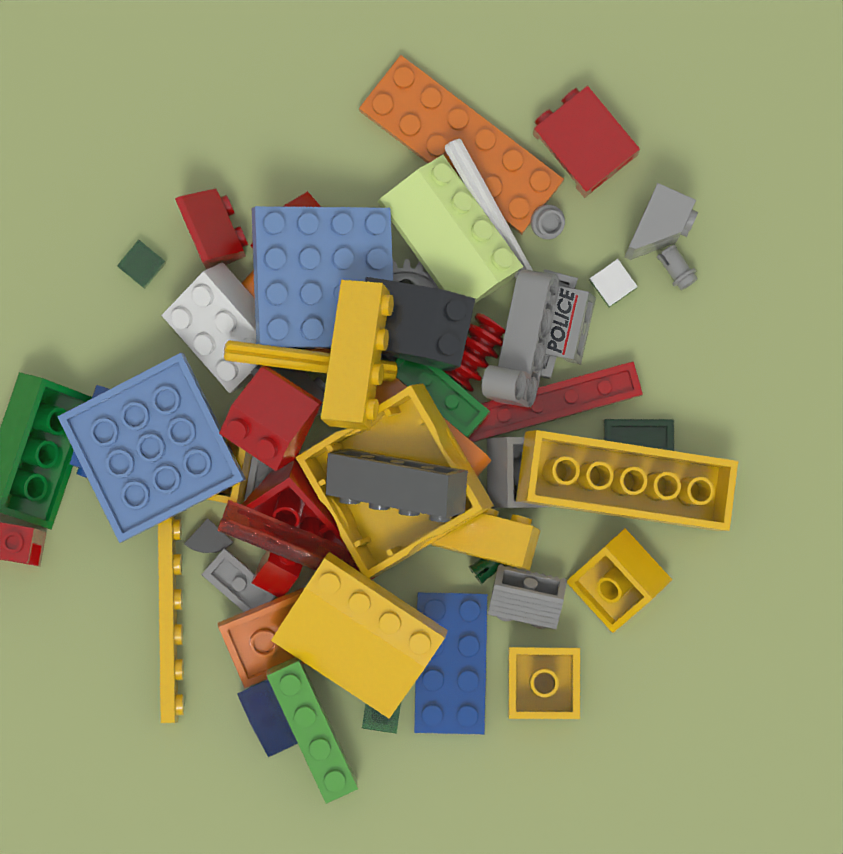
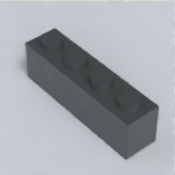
[326,449,468,522]

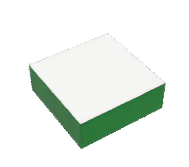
[589,259,638,308]

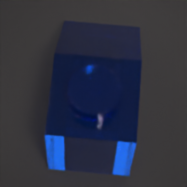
[237,680,298,757]

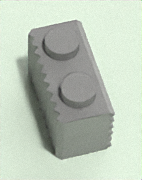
[488,564,567,629]

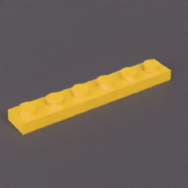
[158,516,184,723]

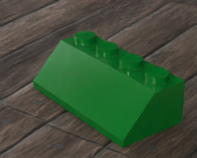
[0,372,92,530]

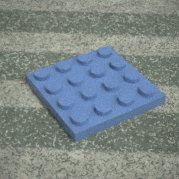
[251,206,393,349]
[58,353,246,543]

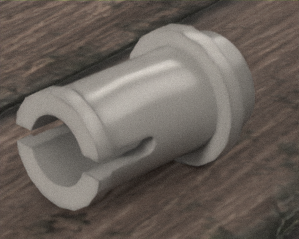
[657,244,698,290]

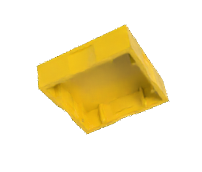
[296,384,494,578]

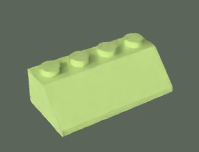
[377,155,523,303]

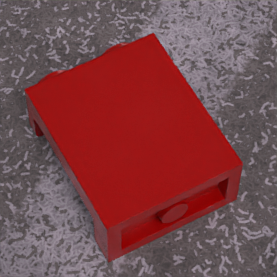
[533,85,640,198]
[0,522,46,567]

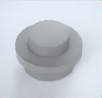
[531,205,565,239]

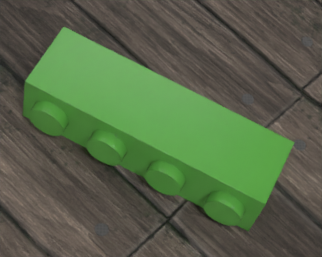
[266,657,358,804]

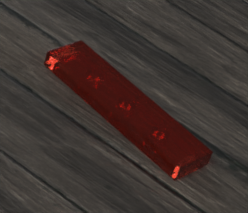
[217,500,356,570]

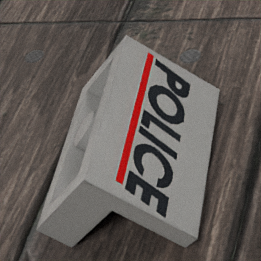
[545,286,596,365]

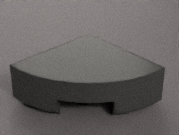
[184,518,234,553]

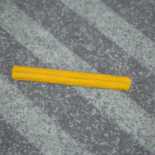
[224,340,397,382]

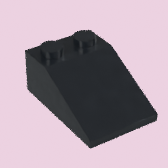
[364,277,476,372]

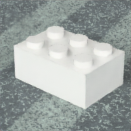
[161,262,258,393]

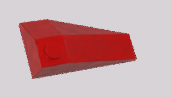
[237,459,379,580]

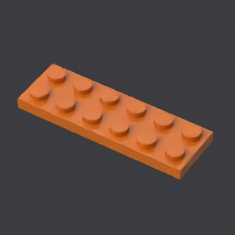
[359,55,564,235]

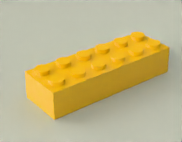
[516,430,738,531]

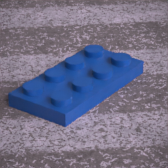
[414,592,488,735]

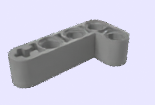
[482,269,559,407]

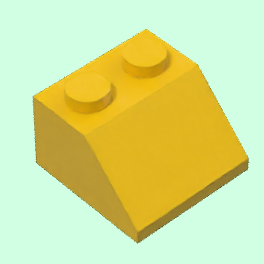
[567,528,673,633]

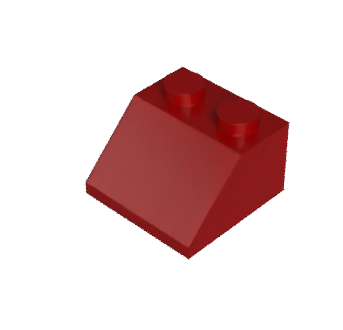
[175,188,249,270]
[219,366,322,471]

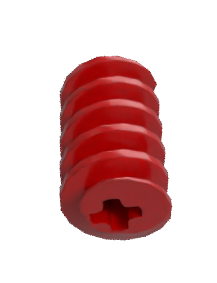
[443,313,505,392]

